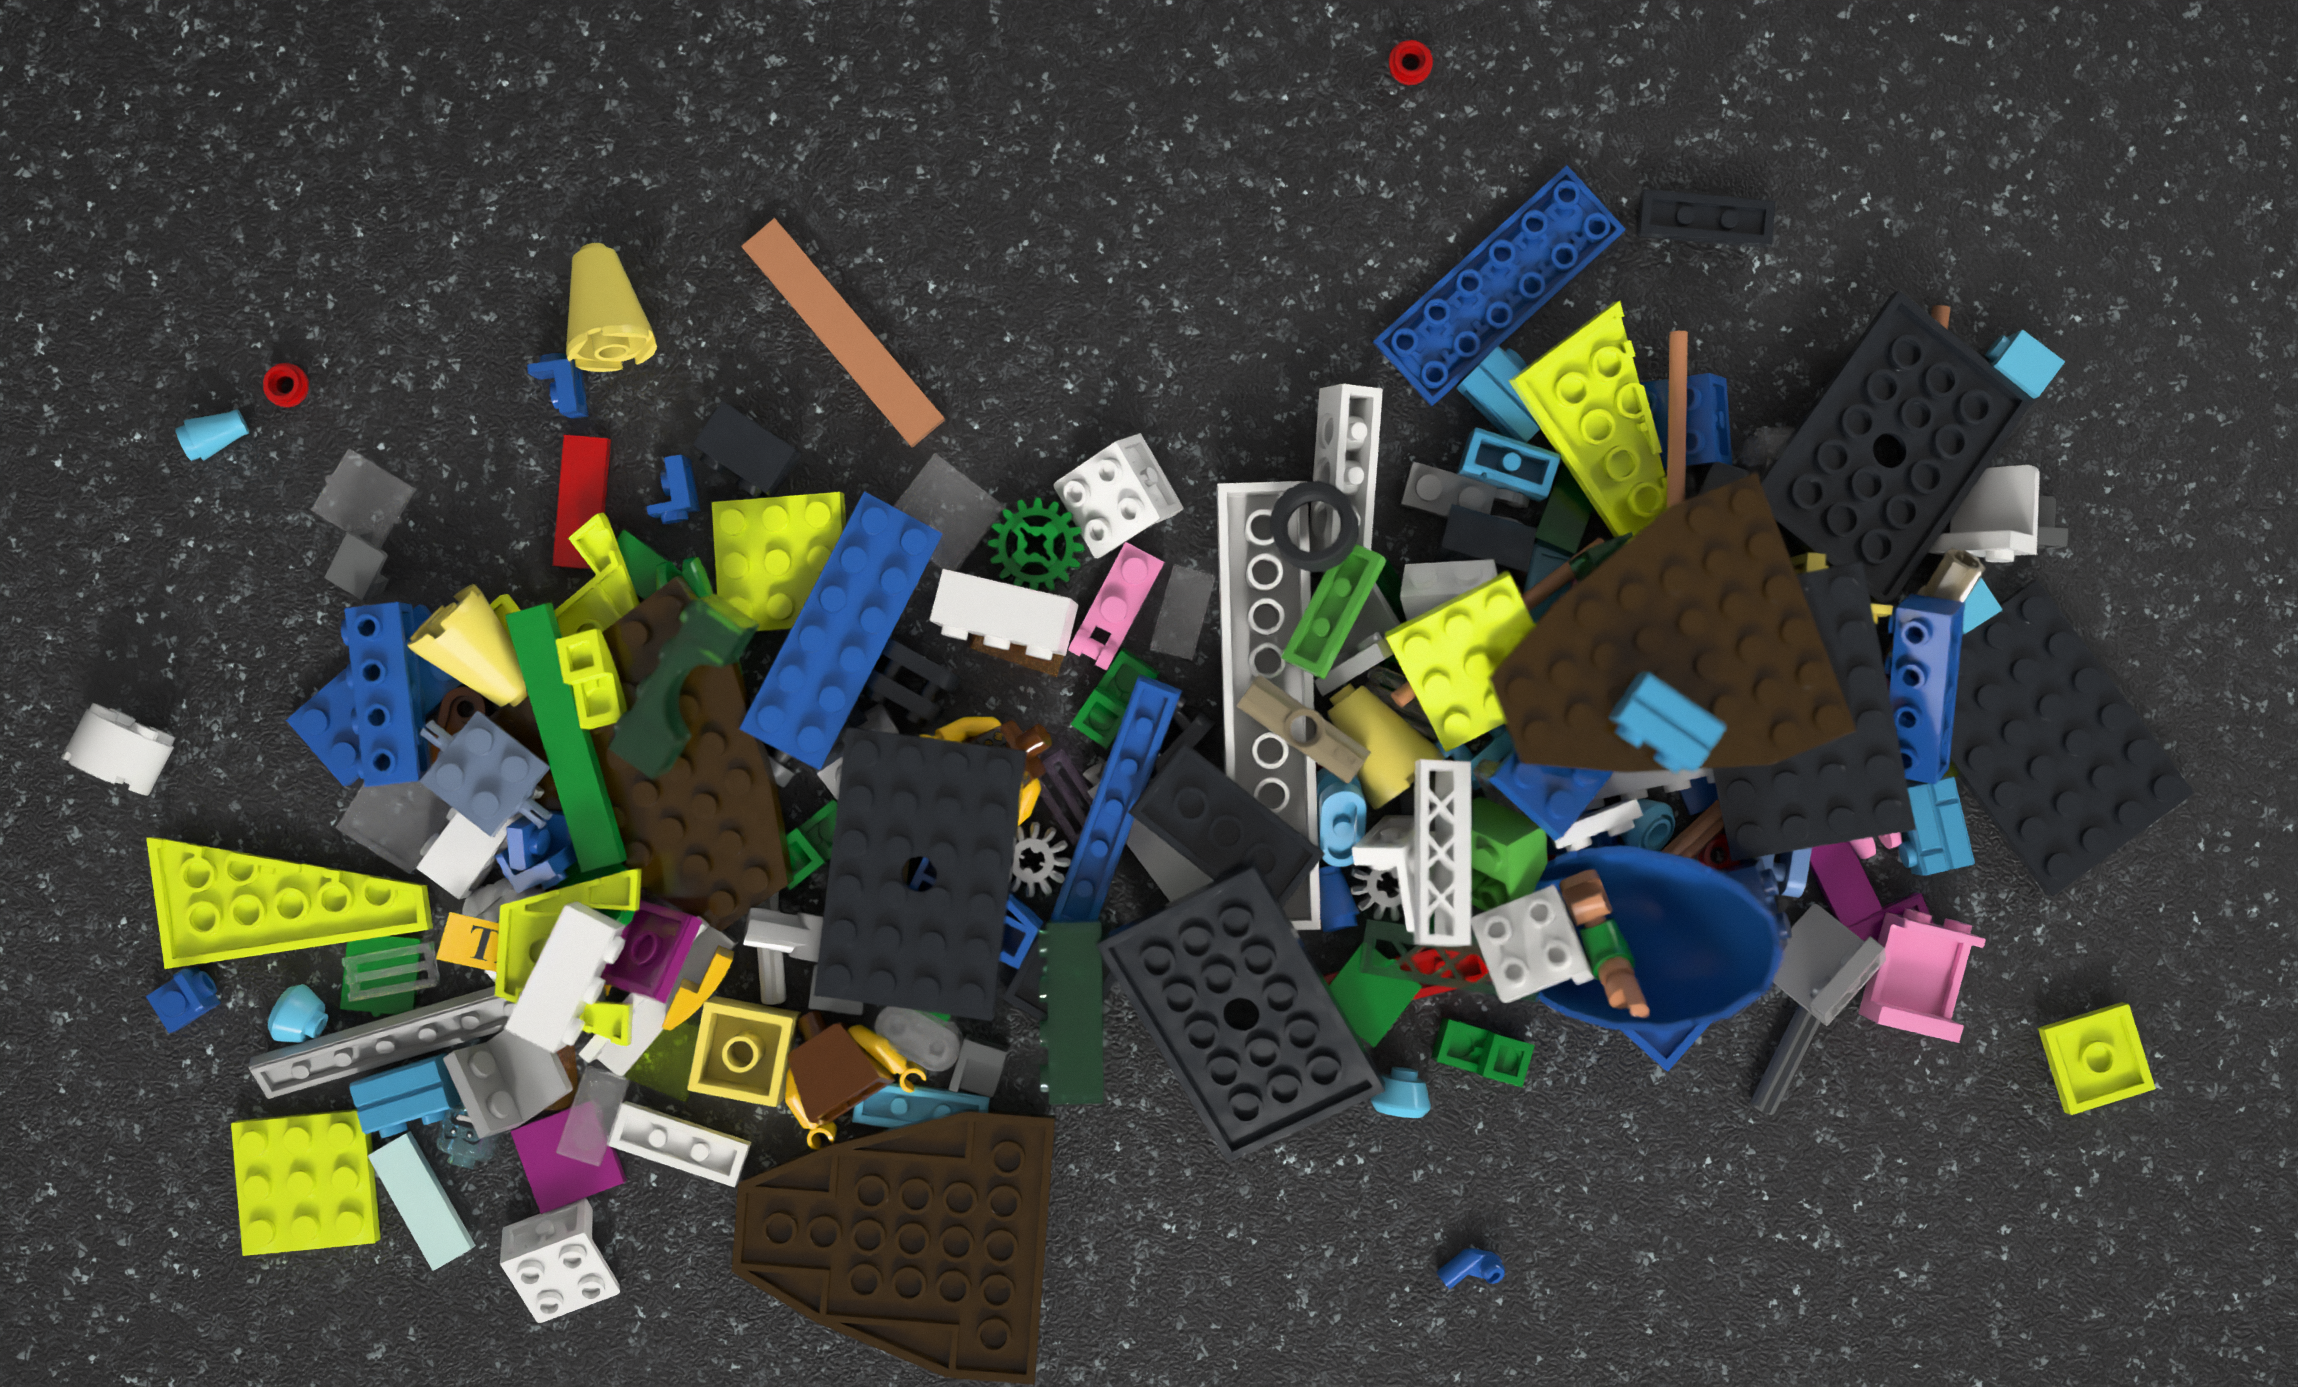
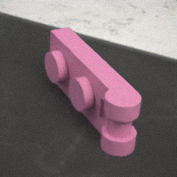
[1068,542,1164,671]

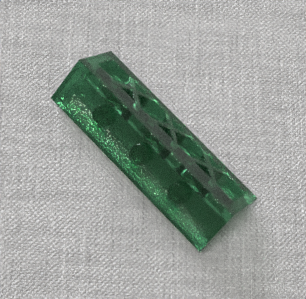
[1359,919,1540,1002]

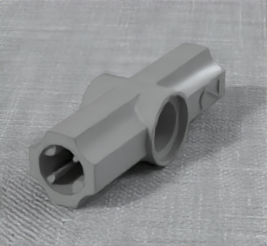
[742,907,824,962]

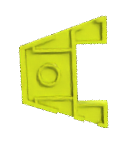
[490,513,640,642]
[495,869,642,1046]

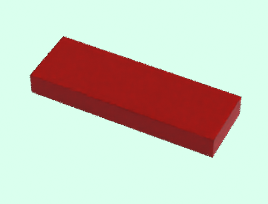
[552,435,611,570]

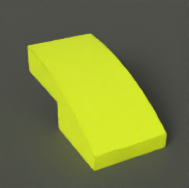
[556,629,629,730]

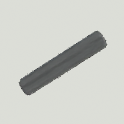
[1751,1004,1821,1115]

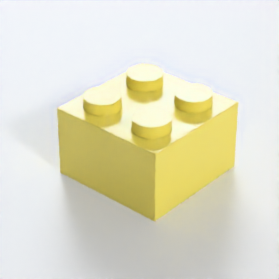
[688,996,801,1107]

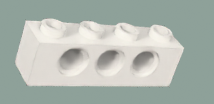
[1309,384,1383,552]

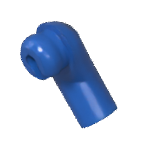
[1436,1248,1505,1289]

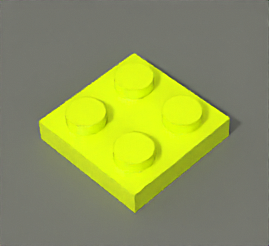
[2038,1002,2156,1115]

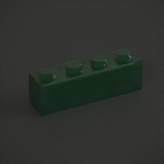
[1039,919,1104,1104]

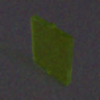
[623,1022,699,1102]

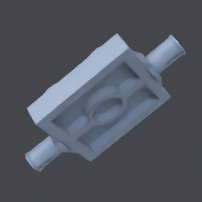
[420,711,552,837]

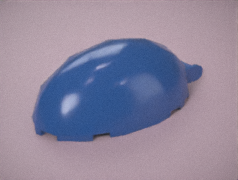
[1532,846,1784,1031]

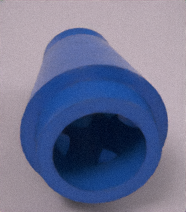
[1319,866,1360,932]

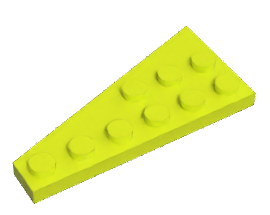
[1508,301,1667,546]
[146,837,433,969]

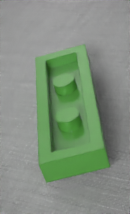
[1281,544,1386,680]

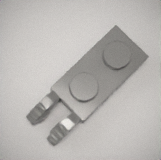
[1400,462,1530,524]

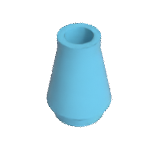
[175,409,249,461]

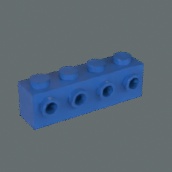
[1885,594,1965,785]
[341,602,431,787]

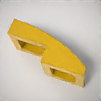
[662,945,734,1031]

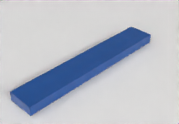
[1050,674,1182,937]

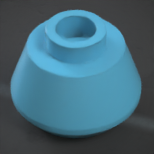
[1619,798,1675,851]
[268,984,328,1043]
[1370,1067,1431,1118]

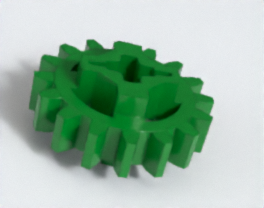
[988,497,1084,592]

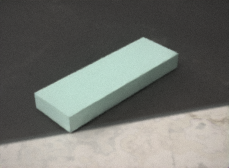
[368,1131,476,1271]

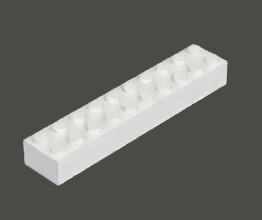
[1216,481,1321,930]

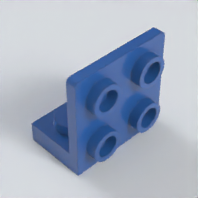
[1640,373,1732,469]

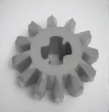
[1010,822,1071,897]
[1350,865,1403,921]

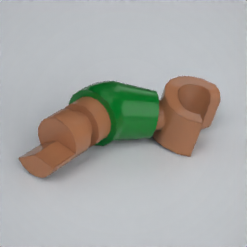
[1559,869,1649,1018]

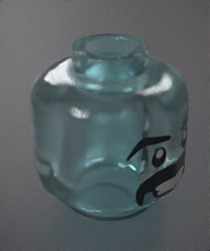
[436,1101,500,1169]

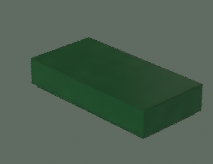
[1534,462,1593,558]

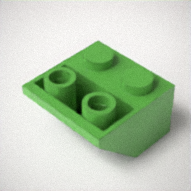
[1471,796,1548,912]

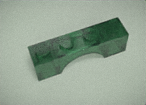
[608,594,760,779]

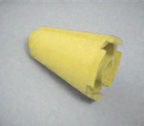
[566,243,657,372]
[407,584,528,707]
[1327,683,1445,810]

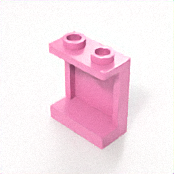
[1858,908,1986,1043]

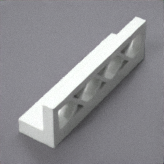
[1414,759,1471,946]
[578,916,738,1078]

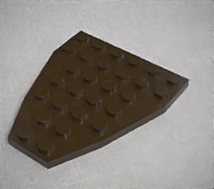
[1487,473,1857,773]
[489,576,794,932]
[731,1109,1056,1385]

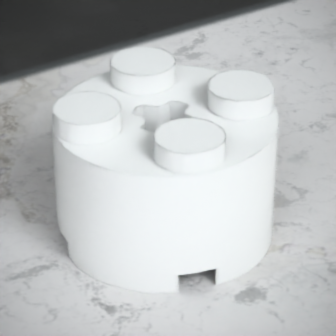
[61,703,175,796]

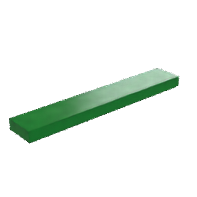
[505,602,627,873]

